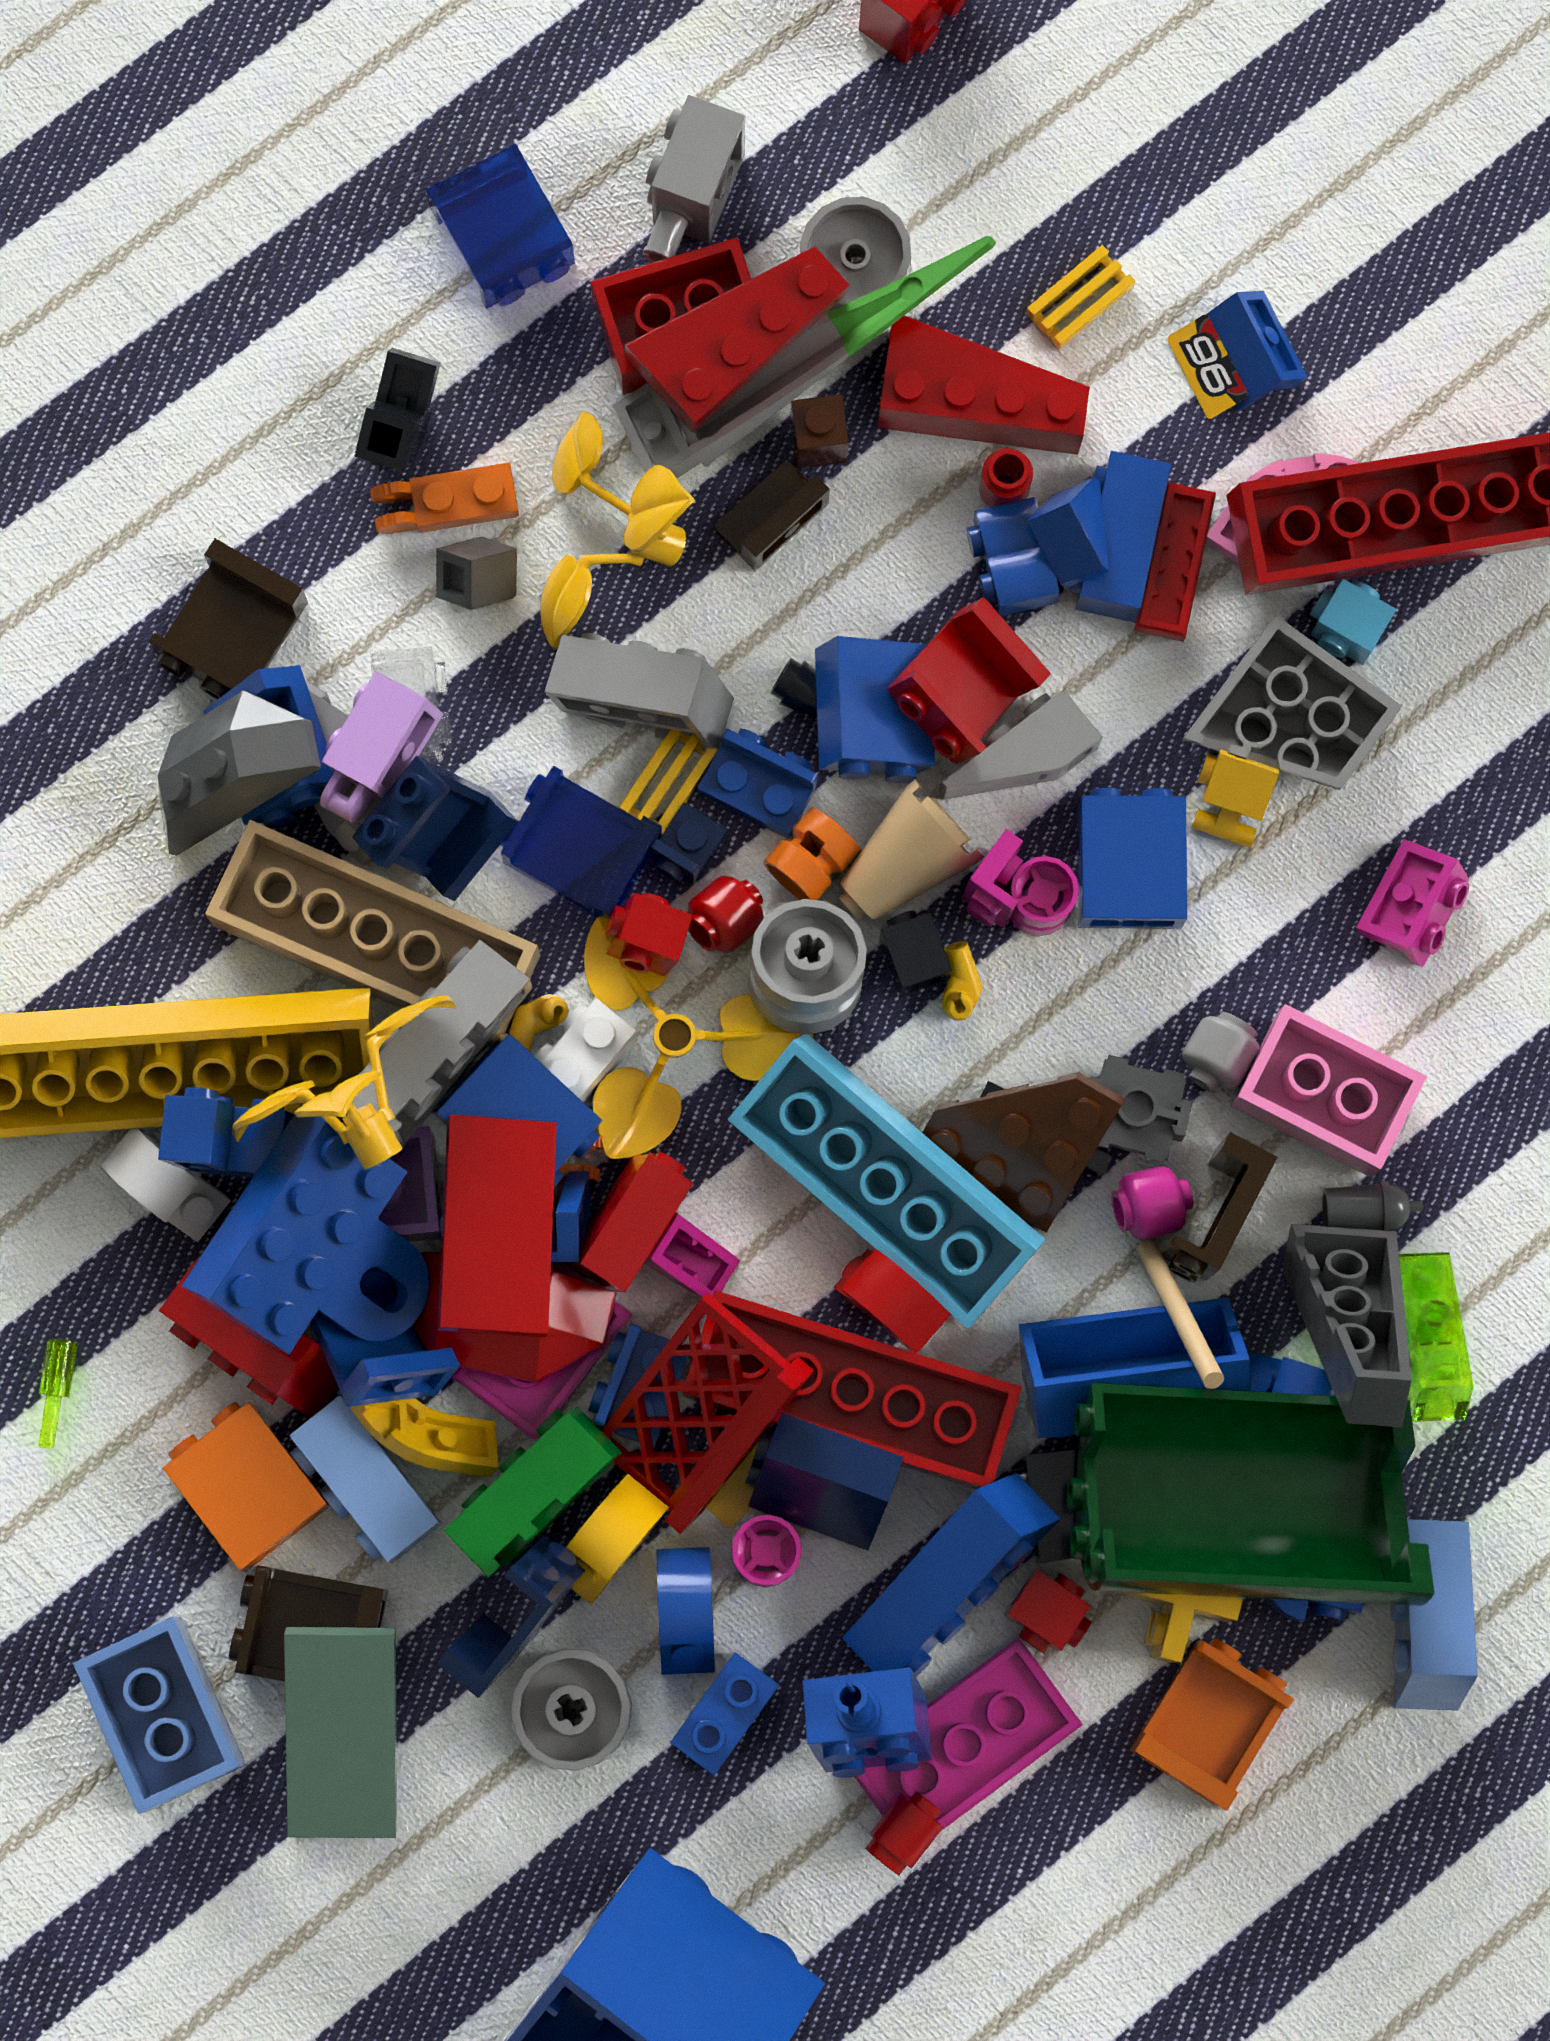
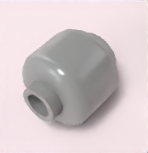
[1182,1012,1260,1093]

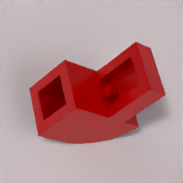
[833,1248,951,1353]

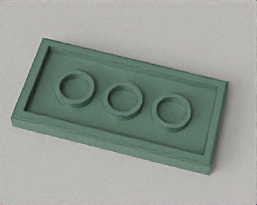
[284,1627,398,1838]

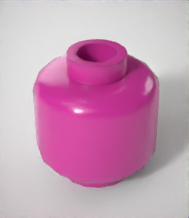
[1111,1166,1194,1240]

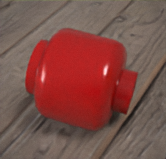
[687,876,764,953]

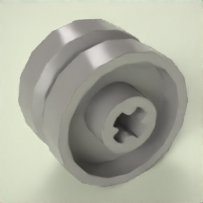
[800,196,911,311]
[748,899,867,1035]
[511,1649,632,1771]

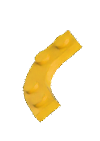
[350,1398,499,1478]

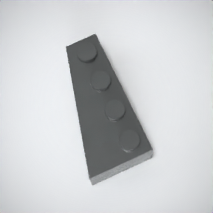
[1282,1224,1412,1427]

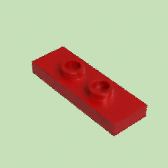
[1134,482,1216,642]

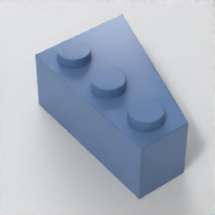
[1390,1519,1478,1711]

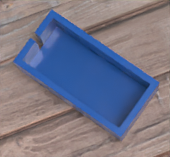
[1019,1297,1251,1439]

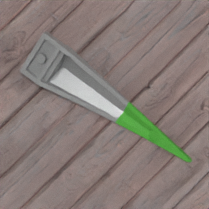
[613,236,996,479]

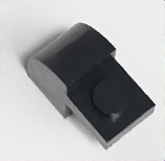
[354,347,441,471]

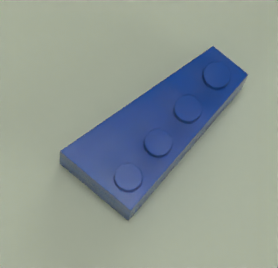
[842,1473,1061,1677]

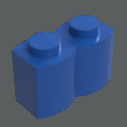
[967,497,1059,616]

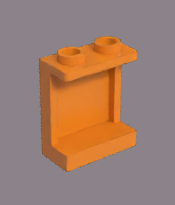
[162,1402,331,1572]
[1129,1637,1294,1811]

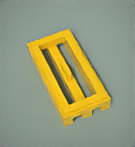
[1026,245,1136,350]
[619,729,718,837]

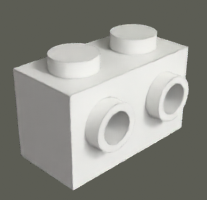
[534,997,637,1103]

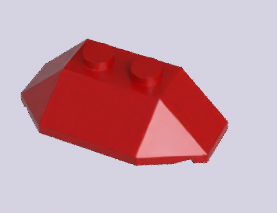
[413,1252,617,1383]

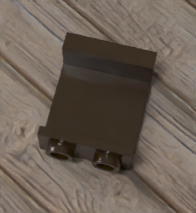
[149,538,308,700]

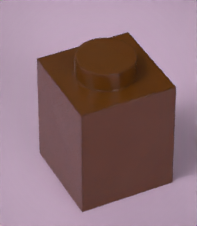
[790,394,849,468]

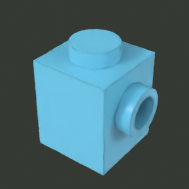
[1310,579,1397,665]

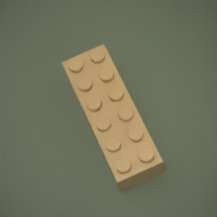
[205,820,540,1047]

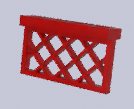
[601,1293,814,1535]

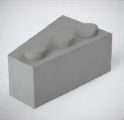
[544,633,734,750]

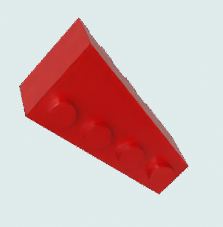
[623,246,849,433]
[877,315,1090,455]

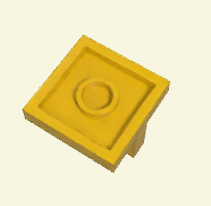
[1121,1592,1243,1663]

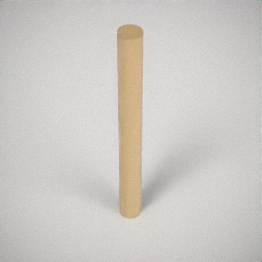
[1137,1239,1224,1389]

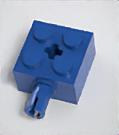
[802,1667,932,1778]

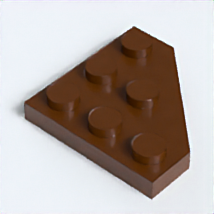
[922,1072,1125,1233]

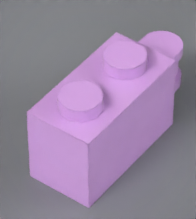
[320,671,444,824]

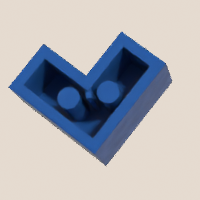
[158,1087,294,1178]

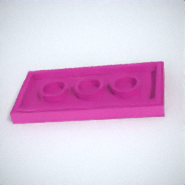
[855,1637,1083,1832]

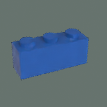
[1069,451,1171,623]

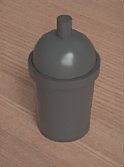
[1322,1181,1423,1231]

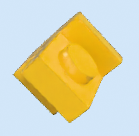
[566,1474,669,1605]

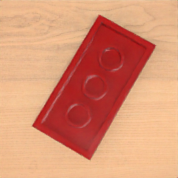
[437,1114,557,1338]

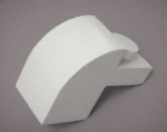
[101,1128,231,1242]

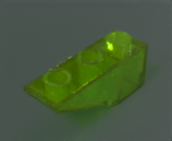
[1399,1252,1474,1422]

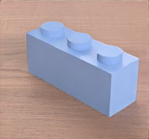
[289,1395,442,1564]

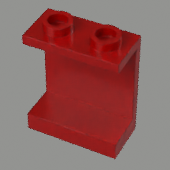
[886,597,1051,764]

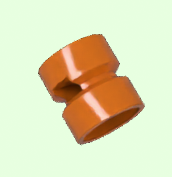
[763,807,861,901]

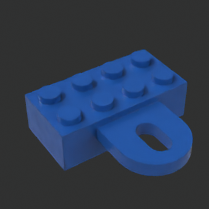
[181,1104,430,1355]

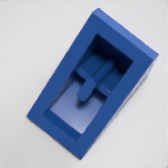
[1027,477,1109,588]

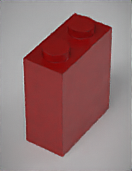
[565,1151,693,1293]

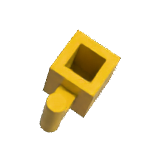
[1191,749,1280,848]

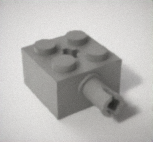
[643,95,746,262]

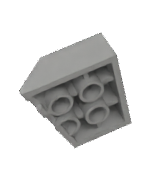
[1183,615,1402,790]

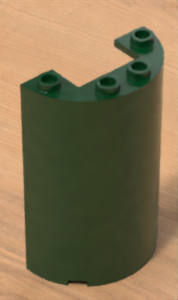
[1067,1383,1435,1606]

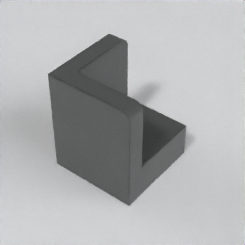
[436,537,517,610]

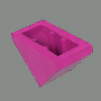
[644,1212,740,1298]

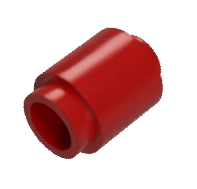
[979,448,1033,507]
[865,1791,943,1876]

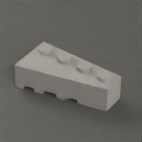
[352,940,532,1153]

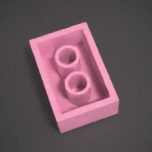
[1230,1004,1427,1178]

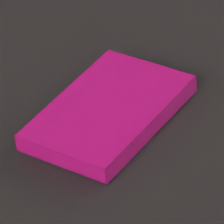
[451,1262,633,1442]

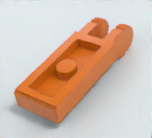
[370,462,519,534]

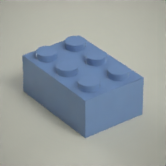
[73,1616,246,1814]

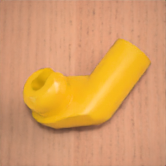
[941,941,983,1021]
[509,994,569,1052]

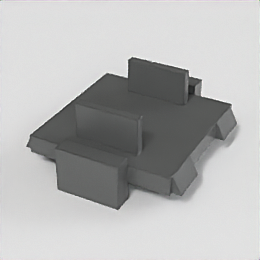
[1090,1055,1193,1163]

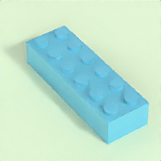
[727,1033,1046,1329]

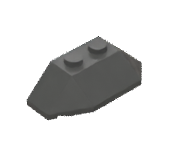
[157,691,321,856]

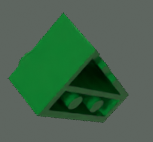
[443,1407,622,1578]

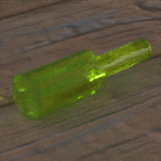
[38,1338,78,1449]

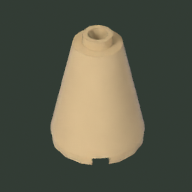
[839,779,984,921]

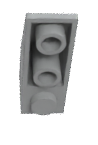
[939,689,1102,799]

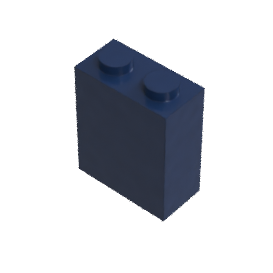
[745,1412,904,1551]

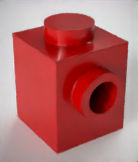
[605,893,693,976]
[1004,1569,1092,1654]

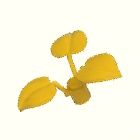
[540,411,695,649]
[584,917,813,1159]
[232,995,456,1170]

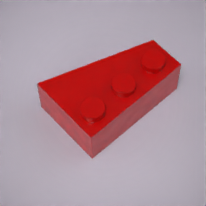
[159,1259,338,1418]

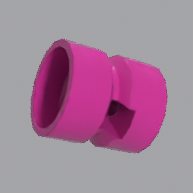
[1008,856,1079,937]
[731,1515,802,1587]

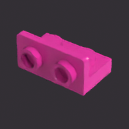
[961,829,1024,928]
[1356,839,1469,967]

